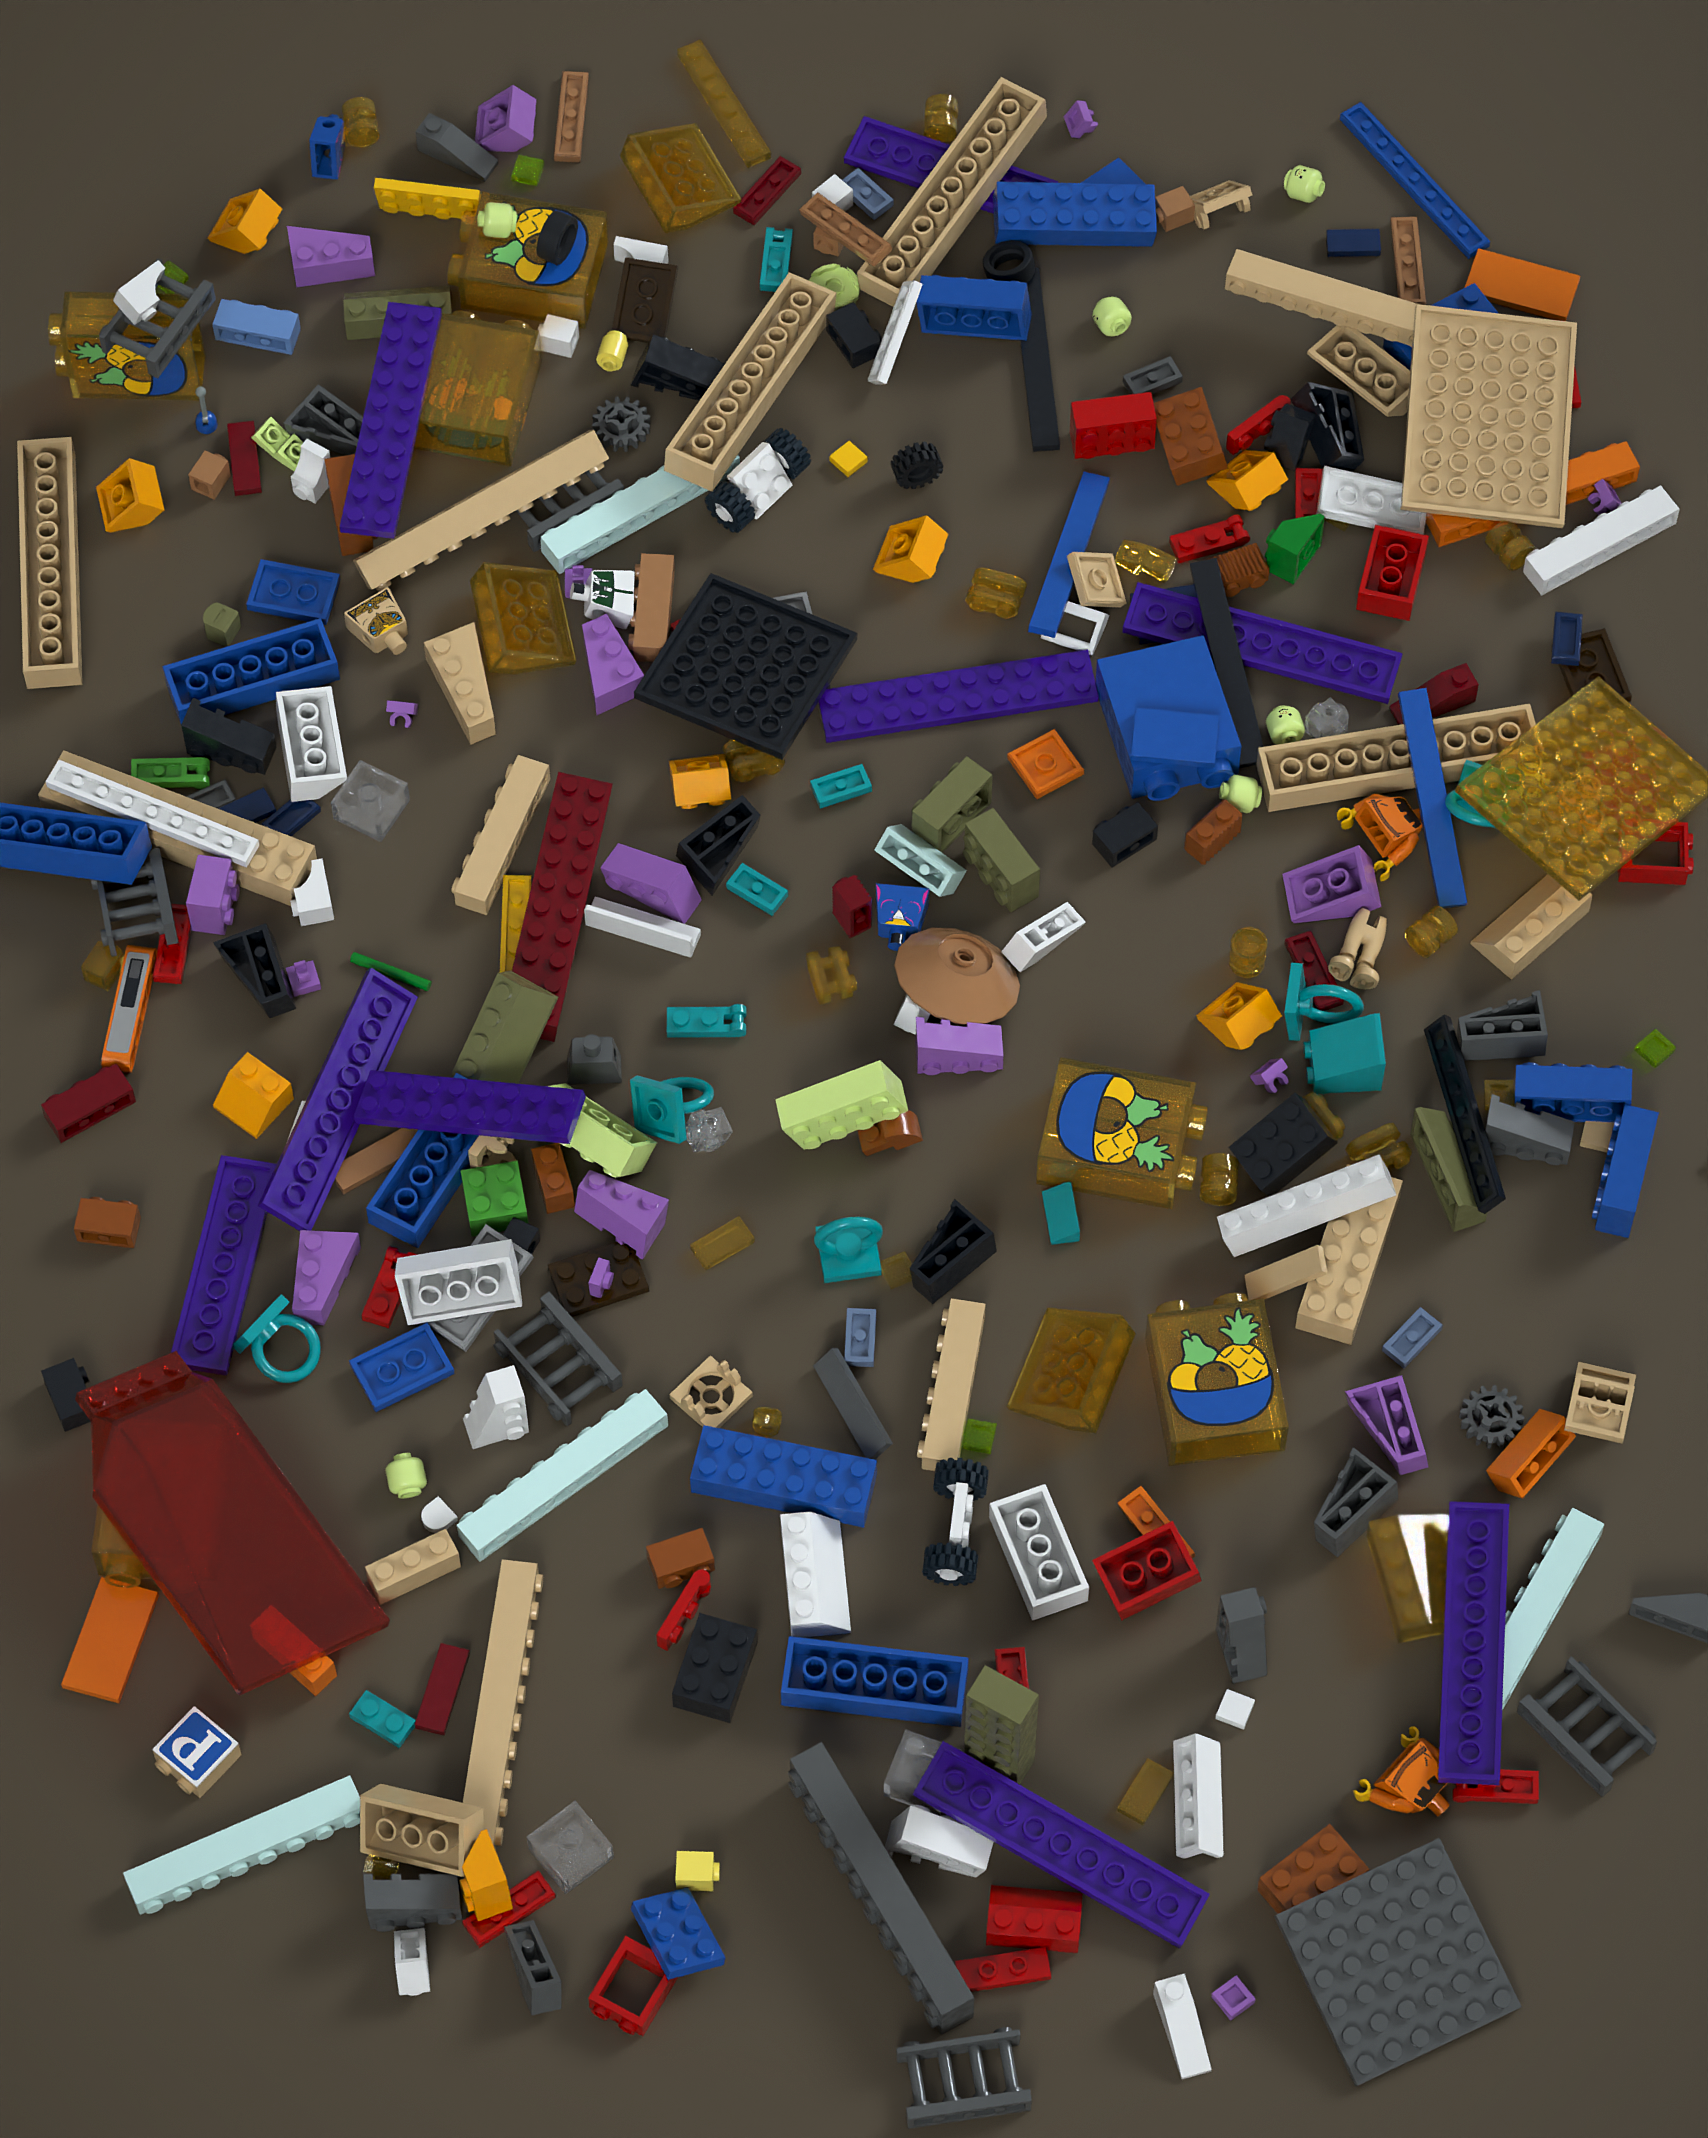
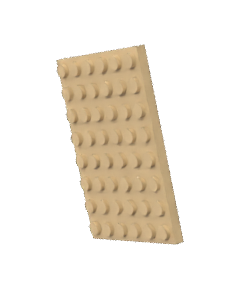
[1401,304,1577,528]

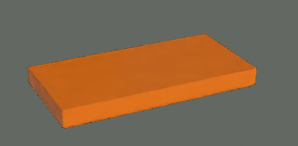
[1465,248,1581,321]
[61,1577,159,1703]

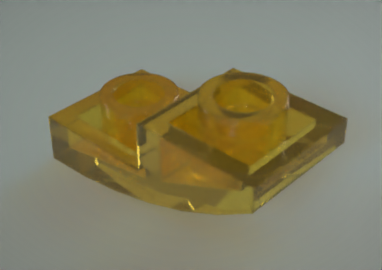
[1114,540,1177,583]

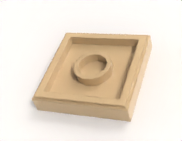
[1067,552,1127,607]

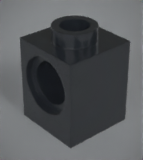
[503,1217,540,1255]

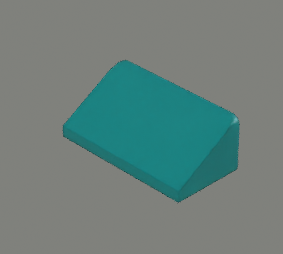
[1042,1182,1080,1245]

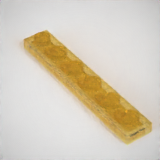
[677,39,771,168]

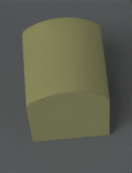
[203,602,241,647]

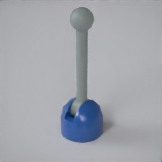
[195,386,218,434]

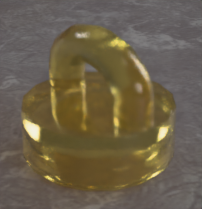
[752,1407,783,1437]

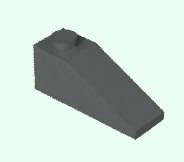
[416,113,498,182]
[1628,1593,1708,1643]
[504,1920,561,2015]

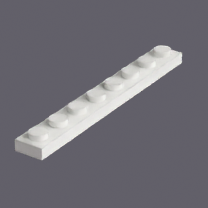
[46,760,259,868]

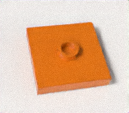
[1007,729,1084,799]

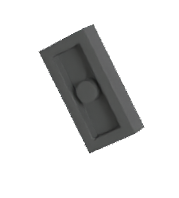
[1122,356,1183,394]

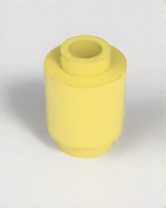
[596,330,628,371]

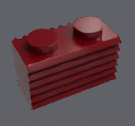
[832,875,872,938]

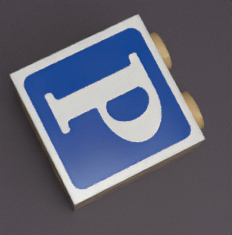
[152,1706,242,1798]

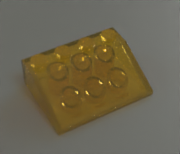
[620,123,742,233]
[470,562,576,675]
[1007,1308,1136,1433]
[1366,1514,1449,1643]

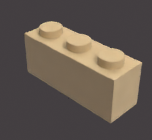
[365,1529,461,1605]

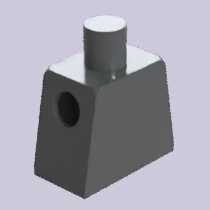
[567,1034,622,1085]

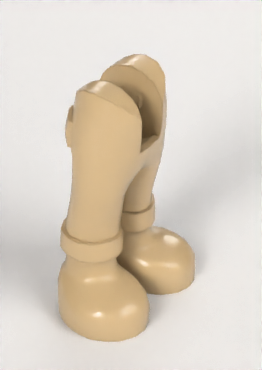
[1328,908,1387,989]

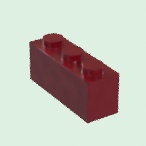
[41,1064,136,1143]

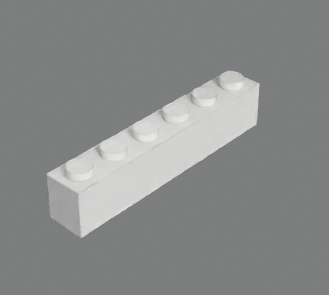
[1523,486,1679,596]
[1217,1155,1396,1257]

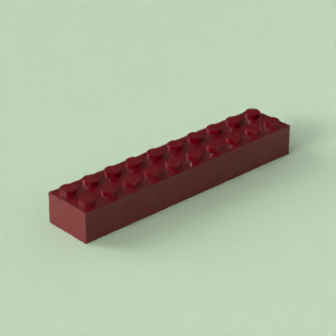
[512,772,613,1042]

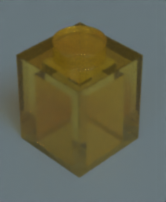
[81,940,124,992]

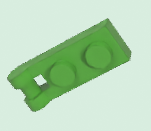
[131,757,210,790]

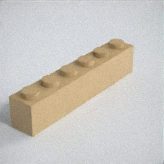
[452,755,550,915]
[917,1298,986,1471]

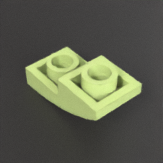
[251,417,304,472]

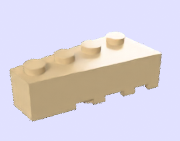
[424,622,496,745]

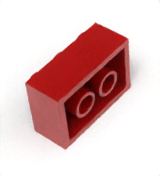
[1070,392,1157,459]
[1356,525,1429,621]
[1092,1521,1202,1621]

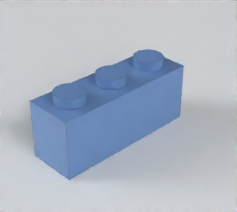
[212,299,301,355]

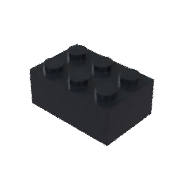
[1228,1093,1338,1196]
[672,1613,758,1723]

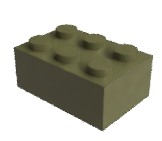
[911,756,992,853]
[963,808,1040,913]

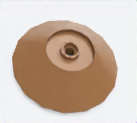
[894,928,1020,1025]

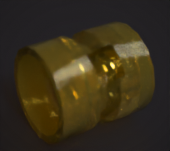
[924,94,959,144]
[342,97,380,147]
[1485,520,1536,571]
[1404,905,1458,958]
[1229,927,1268,978]
[1199,1153,1239,1206]

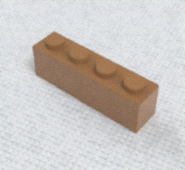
[628,553,675,662]

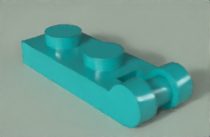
[760,227,793,292]
[667,1004,747,1038]

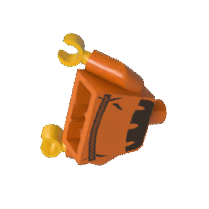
[1337,794,1423,881]
[1353,1727,1450,1817]

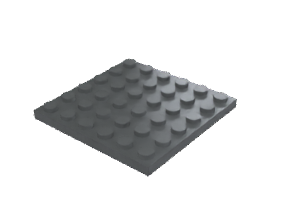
[1274,1838,1522,2087]

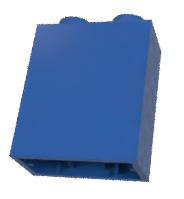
[1095,635,1241,801]

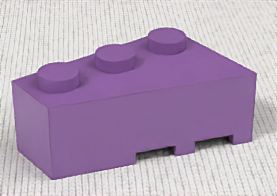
[287,226,375,287]
[582,614,644,715]
[600,843,702,924]
[915,1017,1003,1075]
[574,1170,669,1260]
[292,1230,361,1325]
[1345,1375,1429,1475]

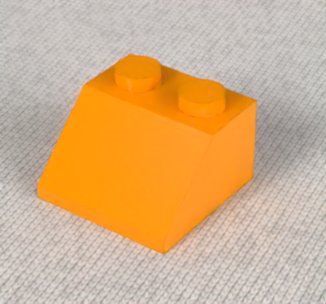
[207,189,282,254]
[1206,450,1288,511]
[96,458,164,533]
[873,515,948,583]
[669,754,731,809]
[1196,982,1282,1050]
[213,1052,294,1139]
[459,1829,513,1921]

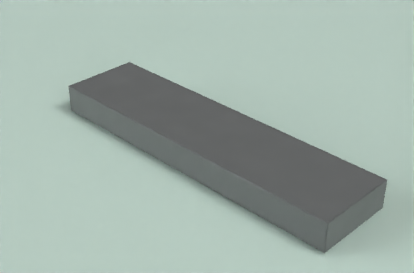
[813,1348,893,1460]

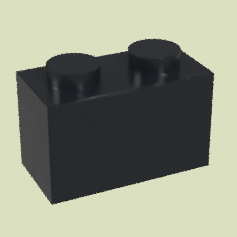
[826,302,882,369]
[1264,403,1316,471]
[1092,802,1158,868]
[41,1358,100,1432]

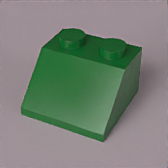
[1264,514,1325,585]

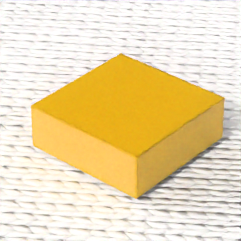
[829,441,868,477]

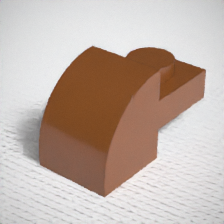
[857,1110,923,1156]

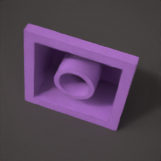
[475,85,536,152]

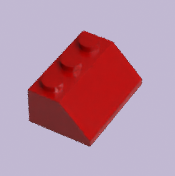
[986,1885,1083,1953]

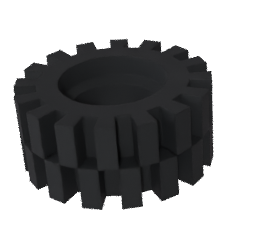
[890,442,944,489]

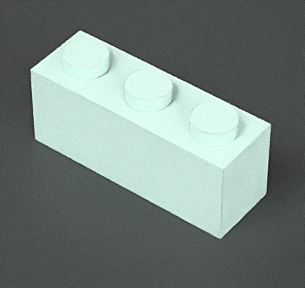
[874,824,967,897]

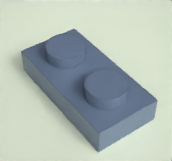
[842,168,894,220]
[1382,1307,1443,1369]
[844,1308,876,1367]

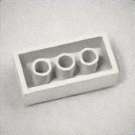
[989,1484,1089,1621]

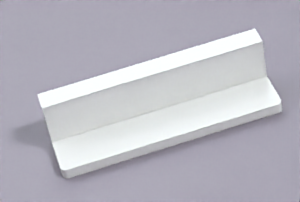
[584,896,701,958]
[1173,1733,1224,1859]

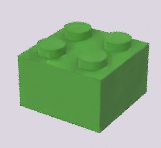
[460,1161,528,1237]

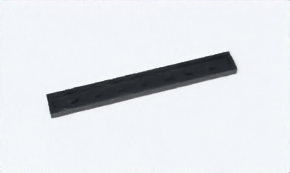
[1020,268,1060,452]
[1190,558,1263,768]
[1424,1014,1506,1214]

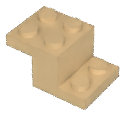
[1564,1362,1636,1443]

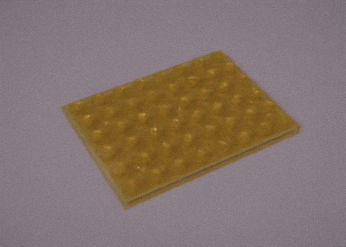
[1455,676,1708,901]

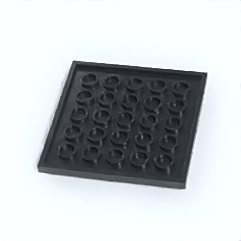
[634,573,857,760]

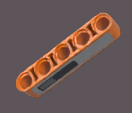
[102,945,157,1073]

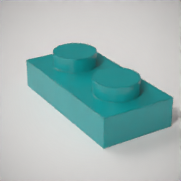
[810,764,872,809]
[726,863,788,916]
[349,1690,416,1748]

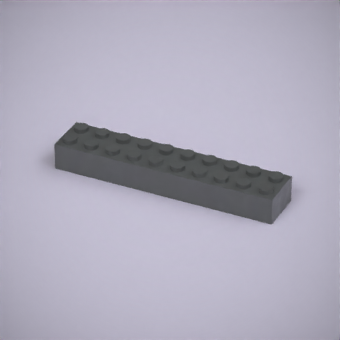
[788,1742,974,2035]

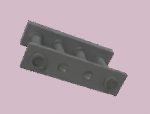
[99,258,216,378]
[516,470,624,553]
[91,848,179,957]
[493,1292,623,1426]
[1517,1656,1657,1797]
[896,2027,1032,2129]

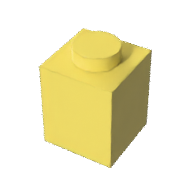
[676,1851,720,1891]

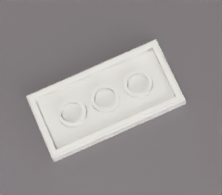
[1316,466,1427,535]

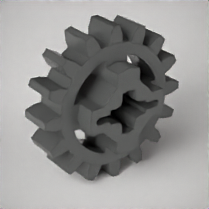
[592,396,651,452]
[1459,1385,1524,1449]

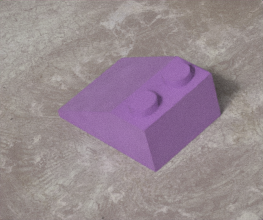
[1282,845,1381,923]

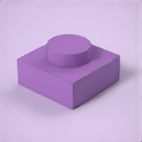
[589,1257,614,1298]
[1212,1975,1256,2021]

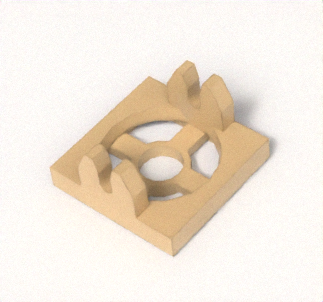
[1190,180,1252,229]
[468,1135,517,1169]
[669,1356,753,1428]

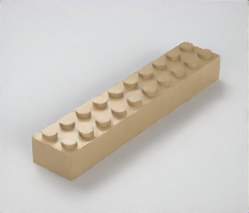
[857,77,1047,307]
[664,272,837,491]
[17,437,82,689]
[1256,704,1543,812]
[38,750,317,906]

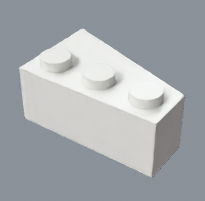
[463,1365,529,1449]
[885,1805,993,1877]

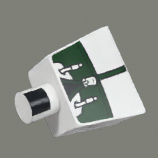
[570,570,634,629]

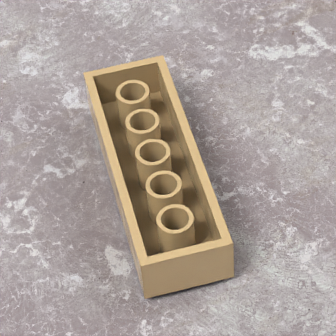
[1295,1164,1403,1345]

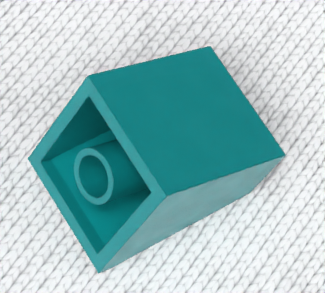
[1303,1013,1386,1094]

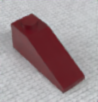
[1389,663,1479,725]

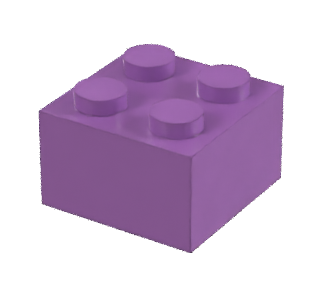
[186,855,240,935]

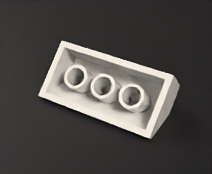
[276,686,347,802]
[395,1239,522,1325]
[780,1512,851,1638]

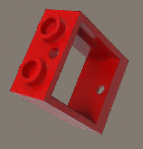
[1617,819,1694,885]
[588,1936,678,2036]

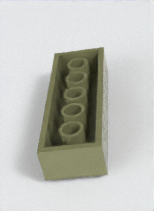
[964,1665,1039,1785]

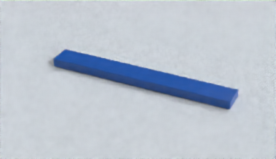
[1340,102,1490,259]
[1028,472,1110,638]
[1398,688,1467,909]

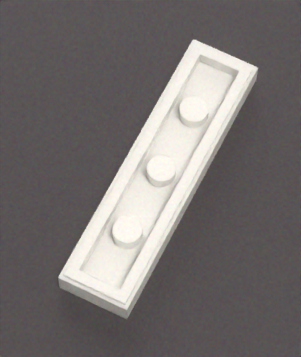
[868,280,923,385]

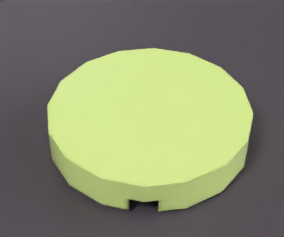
[809,264,860,311]

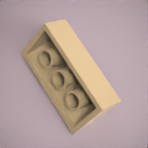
[1307,325,1410,417]
[1471,873,1593,980]
[360,1784,484,1877]

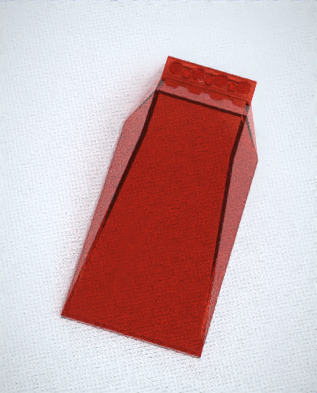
[75,1351,390,1696]

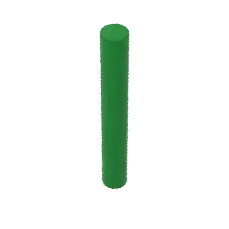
[350,952,432,991]

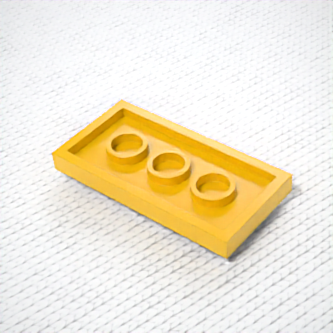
[374,178,484,223]

